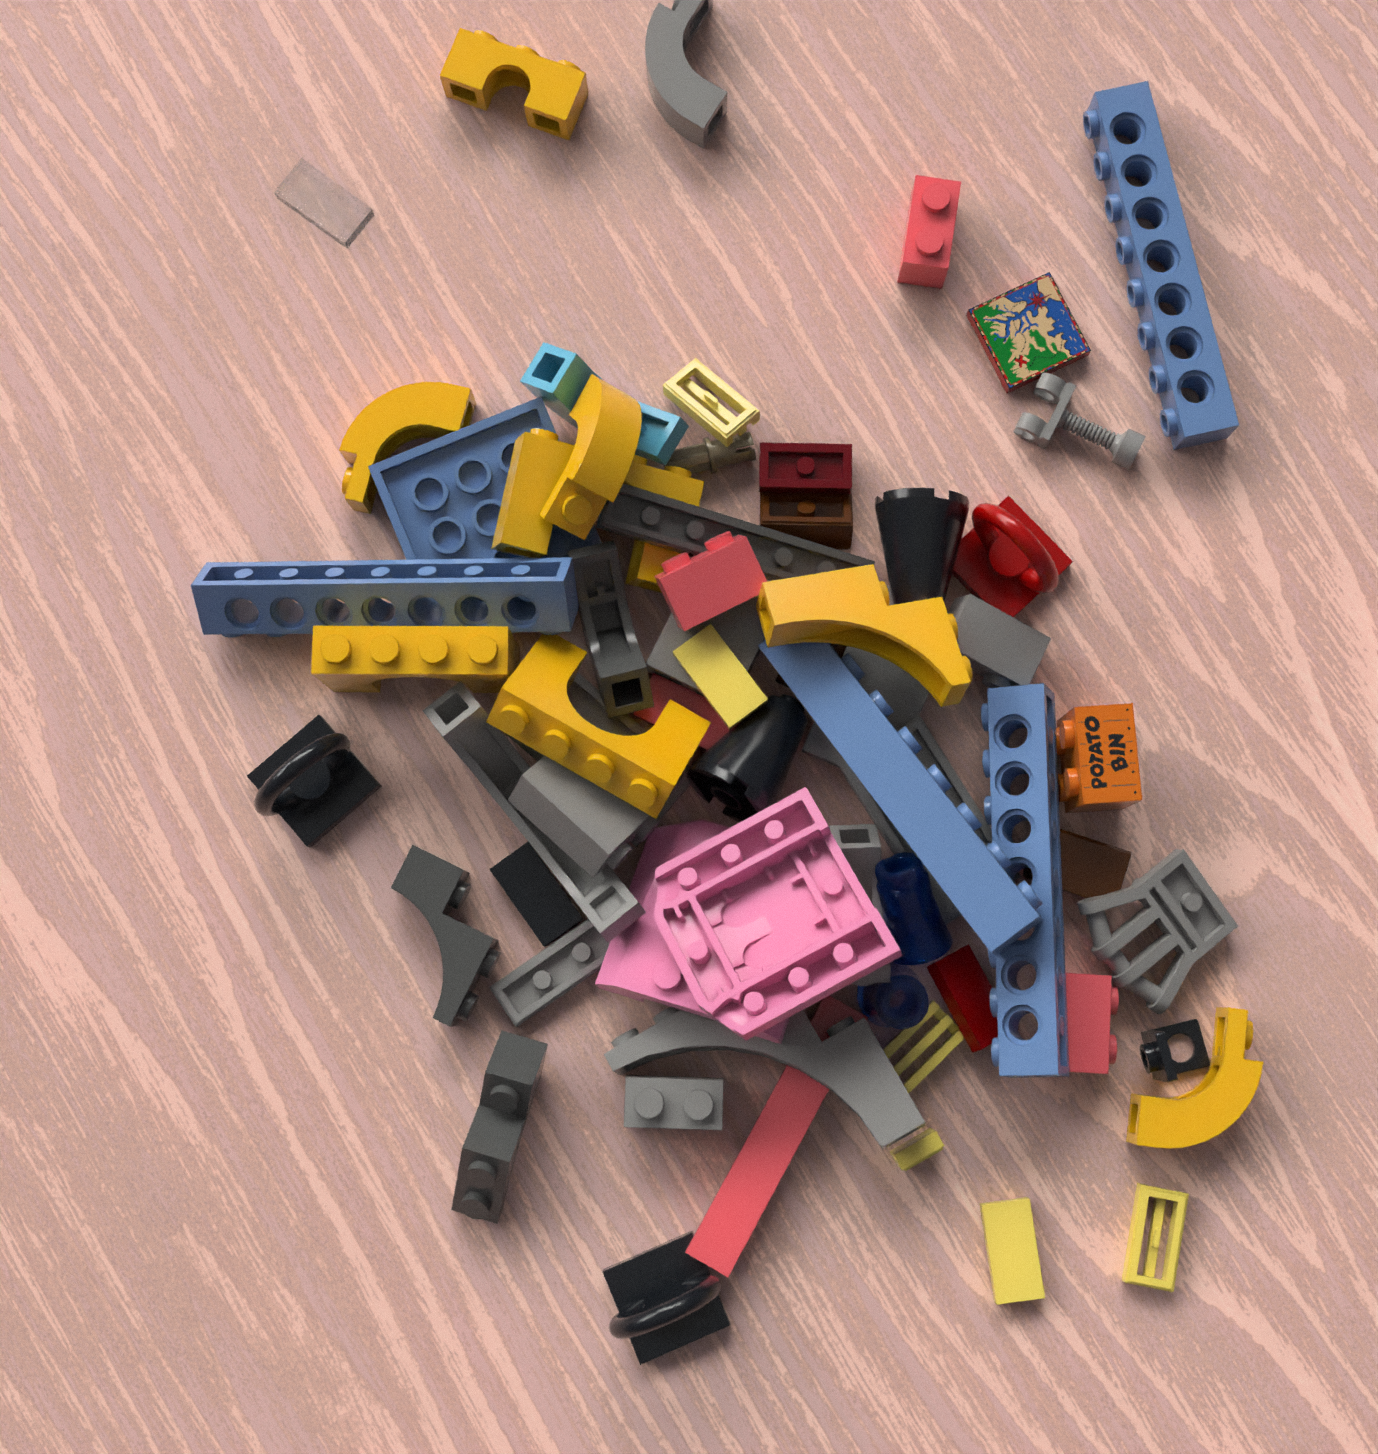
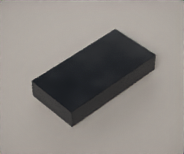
[490,842,583,947]

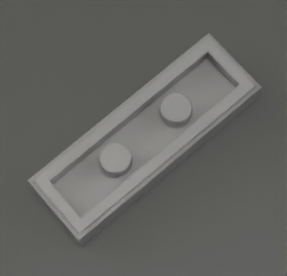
[489,919,610,1027]

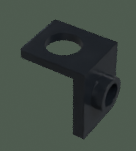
[1140,1019,1210,1082]

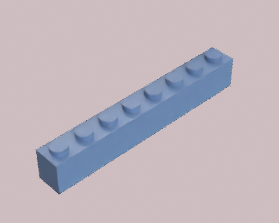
[758,640,1043,955]

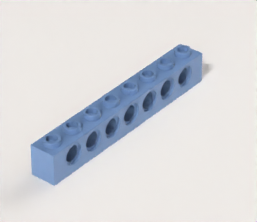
[1083,81,1239,450]
[191,557,579,638]
[981,683,1070,1078]

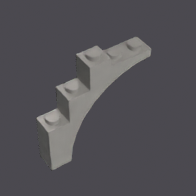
[604,1007,925,1149]

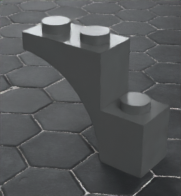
[391,845,501,1027]
[451,1031,548,1224]

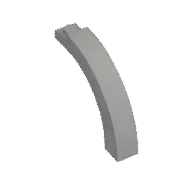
[423,681,646,943]

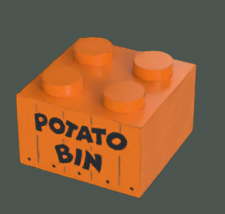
[1055,703,1142,813]

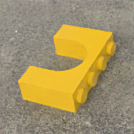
[491,428,704,593]
[311,626,520,693]
[486,634,711,819]

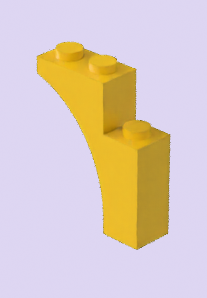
[756,564,972,707]

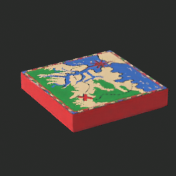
[966,272,1091,394]

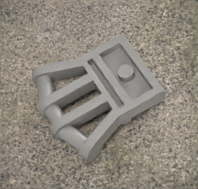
[1077,849,1238,1014]

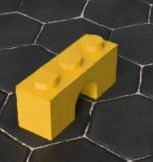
[440,28,589,140]

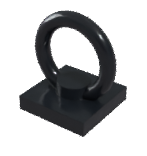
[247,715,382,848]
[602,1231,730,1365]

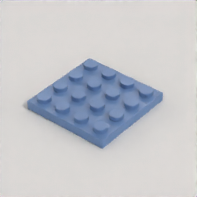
[368,397,602,603]

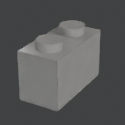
[948,594,1051,688]
[624,1075,724,1130]

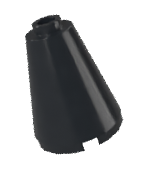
[875,488,969,605]
[686,694,807,823]

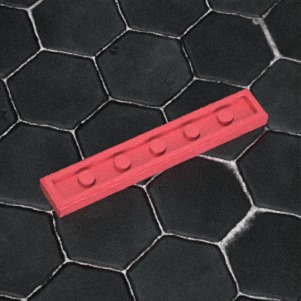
[685,996,868,1277]

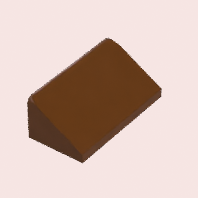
[759,492,853,550]
[1023,829,1131,898]

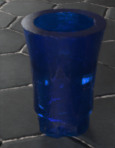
[875,852,953,966]
[857,961,929,1029]

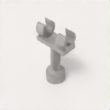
[1014,373,1146,470]

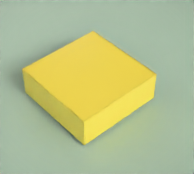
[889,1127,945,1171]

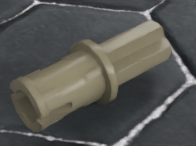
[663,431,756,474]

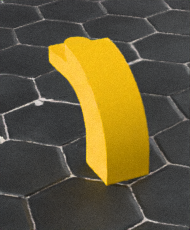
[540,374,642,540]
[339,382,476,514]
[1126,1007,1263,1149]

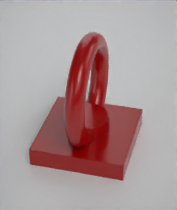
[952,495,1073,617]

